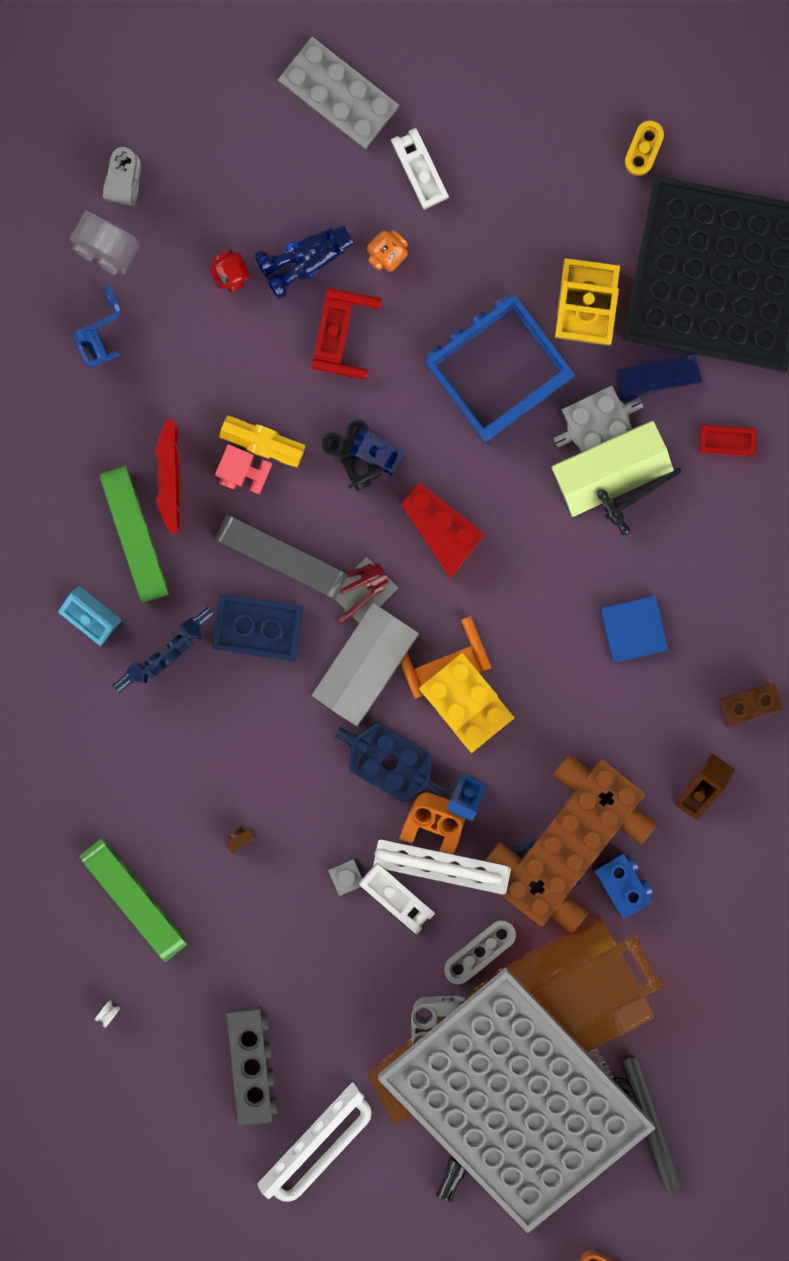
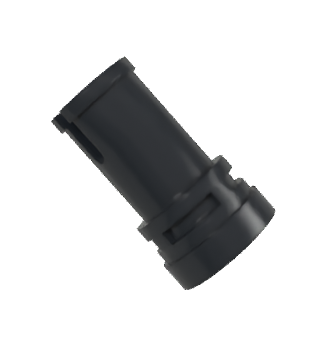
[435,1157,468,1202]

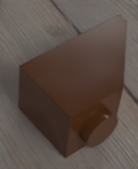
[675,753,735,820]

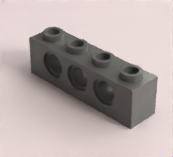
[226,1007,278,1126]

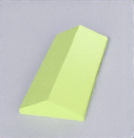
[551,420,673,517]

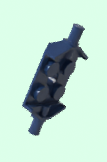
[112,606,215,694]
[334,723,447,802]

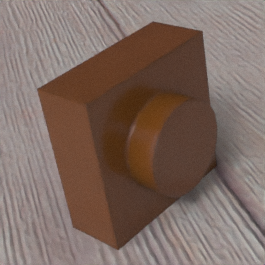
[226,827,256,854]

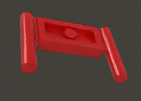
[311,288,382,380]

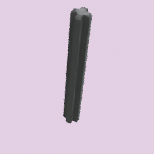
[623,1056,680,1192]

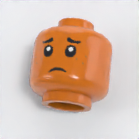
[367,230,408,272]

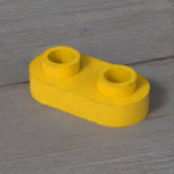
[625,121,664,176]

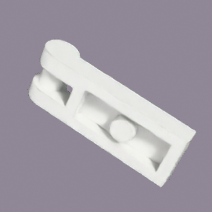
[391,128,449,210]
[359,863,436,934]

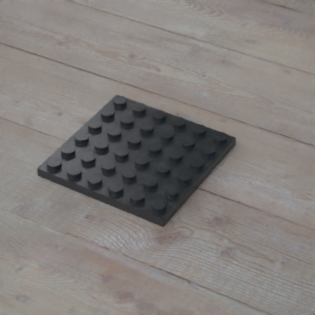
[622,175,789,373]

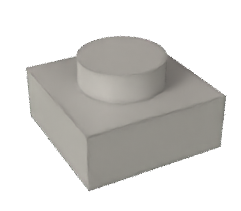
[328,859,363,896]

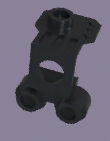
[322,420,385,492]

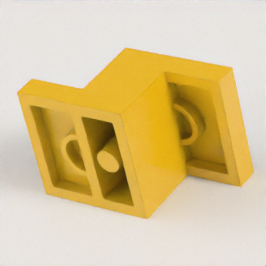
[555,258,620,346]
[419,653,514,753]

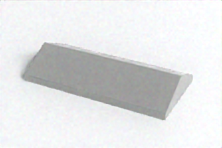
[311,603,419,727]

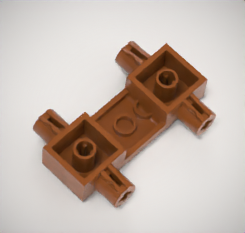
[485,753,658,934]

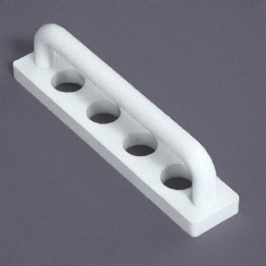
[374,840,511,894]
[258,1082,372,1202]

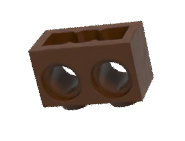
[717,683,783,727]

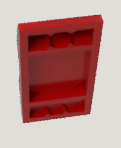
[155,419,181,536]

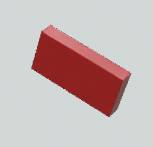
[699,425,757,457]

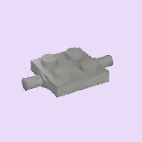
[553,386,643,453]

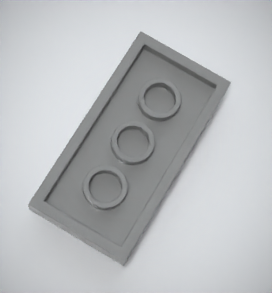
[278,37,399,150]

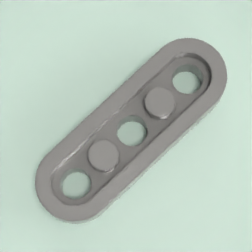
[444,920,516,984]

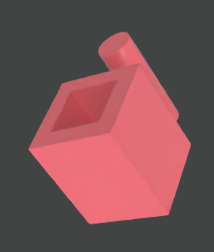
[215,444,272,494]

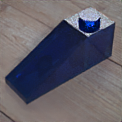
[614,355,702,401]

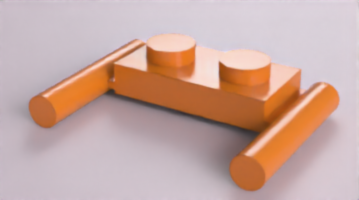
[400,616,492,699]

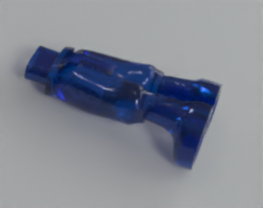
[254,225,354,300]

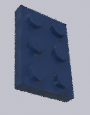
[212,594,304,662]

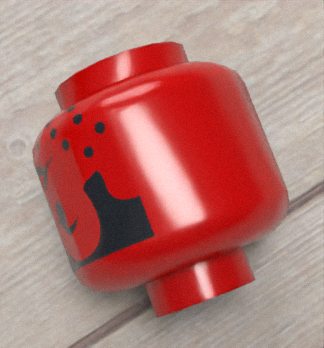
[209,249,250,293]

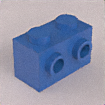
[593,852,653,919]

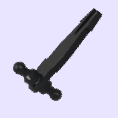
[597,467,682,535]

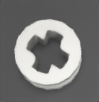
[94,1000,121,1028]

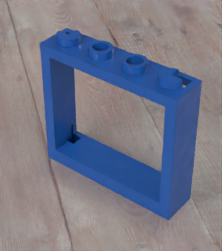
[425,295,575,444]

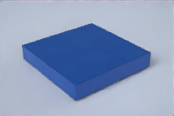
[601,596,668,663]

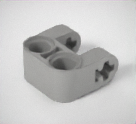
[103,147,142,206]
[411,996,466,1046]

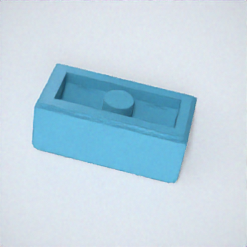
[58,586,122,646]

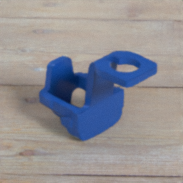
[71,285,120,368]

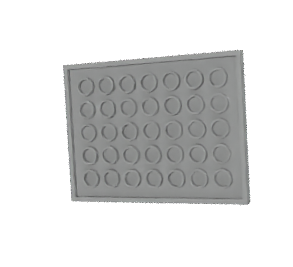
[378,967,656,1233]

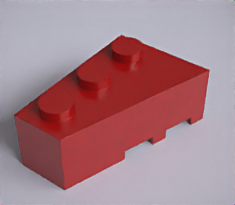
[401,483,485,579]

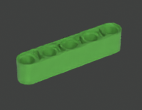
[100,465,169,604]
[79,838,188,962]

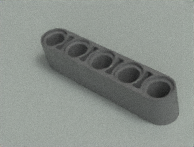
[214,514,348,600]

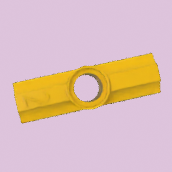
[219,415,306,468]

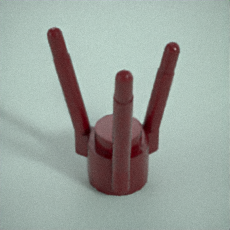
[337,563,389,624]

